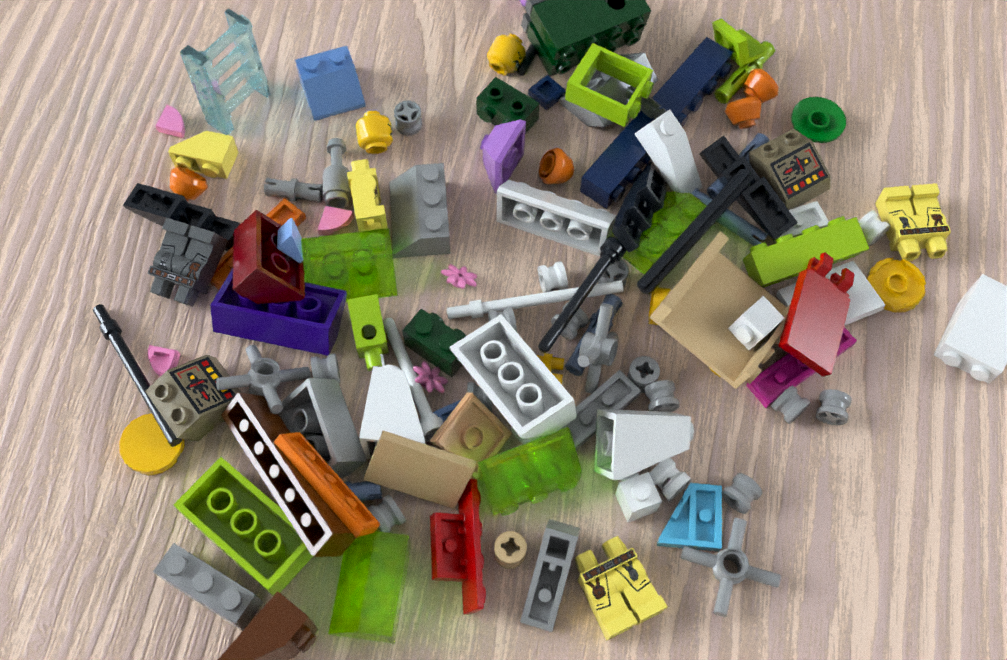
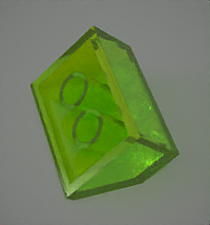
[616,192,707,275]
[301,228,398,302]
[478,427,582,516]
[328,531,411,644]

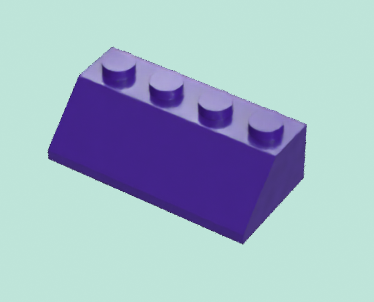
[210,268,347,356]

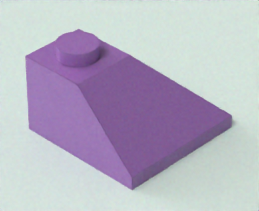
[480,120,526,194]

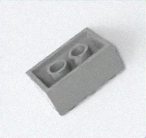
[558,52,658,128]
[389,163,451,258]
[278,378,366,478]

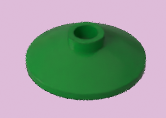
[791,97,846,143]

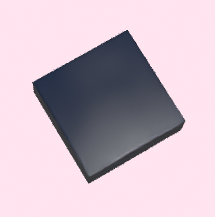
[528,75,566,111]

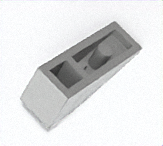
[520,519,580,632]

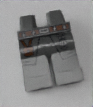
[147,218,228,307]

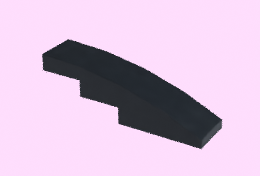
[699,135,798,240]
[612,162,667,253]
[123,183,240,251]

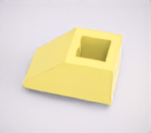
[168,130,239,179]

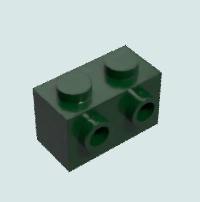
[476,77,540,134]
[402,308,467,377]

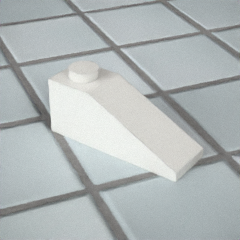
[635,109,703,203]

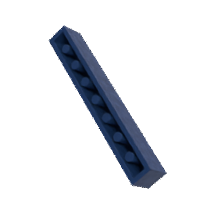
[580,37,733,209]

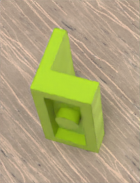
[712,18,768,67]

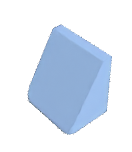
[277,218,304,263]

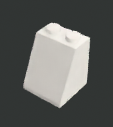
[934,274,1007,384]
[359,365,426,459]
[594,409,694,480]

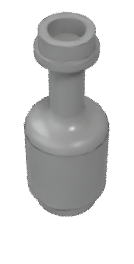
[323,138,351,209]

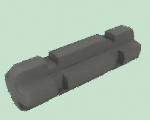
[625,86,667,120]

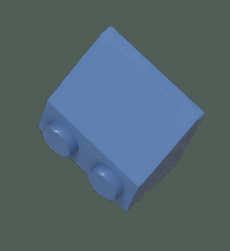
[295,46,366,121]

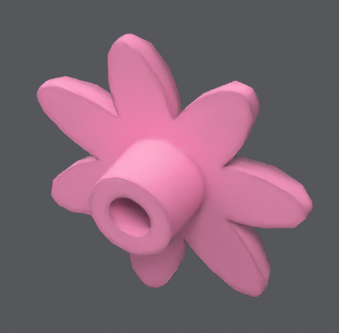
[441,264,477,289]
[413,361,448,393]

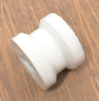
[858,210,891,246]
[538,261,568,293]

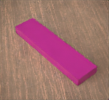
[746,327,857,408]

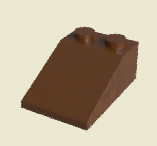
[218,591,319,660]

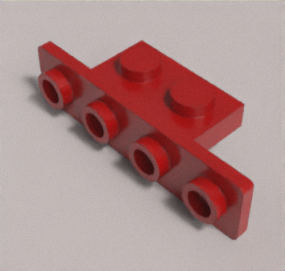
[430,479,486,615]

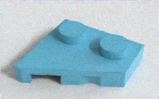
[657,483,722,552]

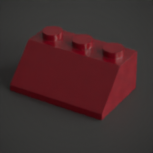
[233,210,305,304]

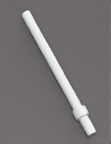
[447,280,624,319]

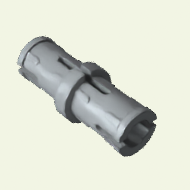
[264,178,323,202]

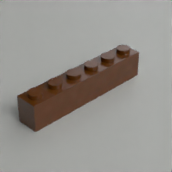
[221,392,356,557]

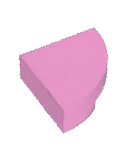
[156,105,185,138]
[318,206,354,235]
[148,345,181,377]

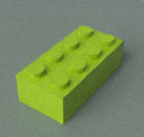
[173,457,312,596]

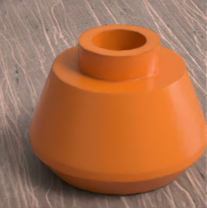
[743,68,779,103]
[725,97,762,129]
[539,148,574,185]
[169,166,208,202]

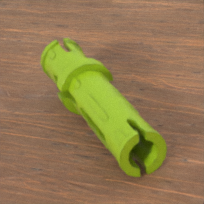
[714,41,775,104]

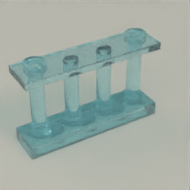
[180,8,271,135]

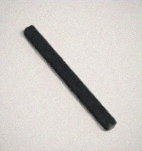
[637,168,754,295]

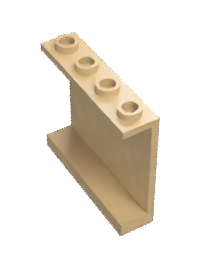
[649,231,790,389]

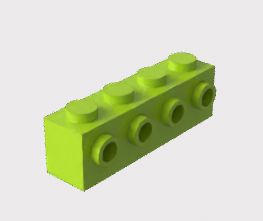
[742,216,869,288]

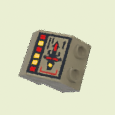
[749,129,831,210]
[145,355,241,442]

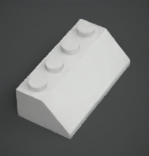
[496,180,616,257]
[450,314,577,439]

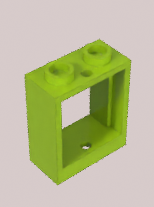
[565,43,654,127]

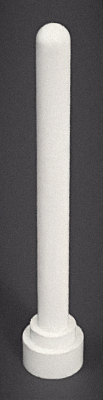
[383,318,444,442]

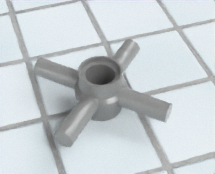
[577,304,618,394]
[216,345,310,414]
[681,518,781,617]

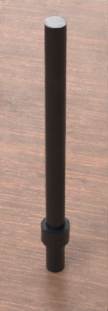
[93,304,182,447]

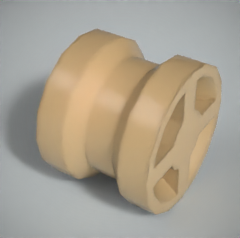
[494,531,527,569]

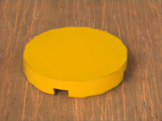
[866,258,926,313]
[119,413,185,476]

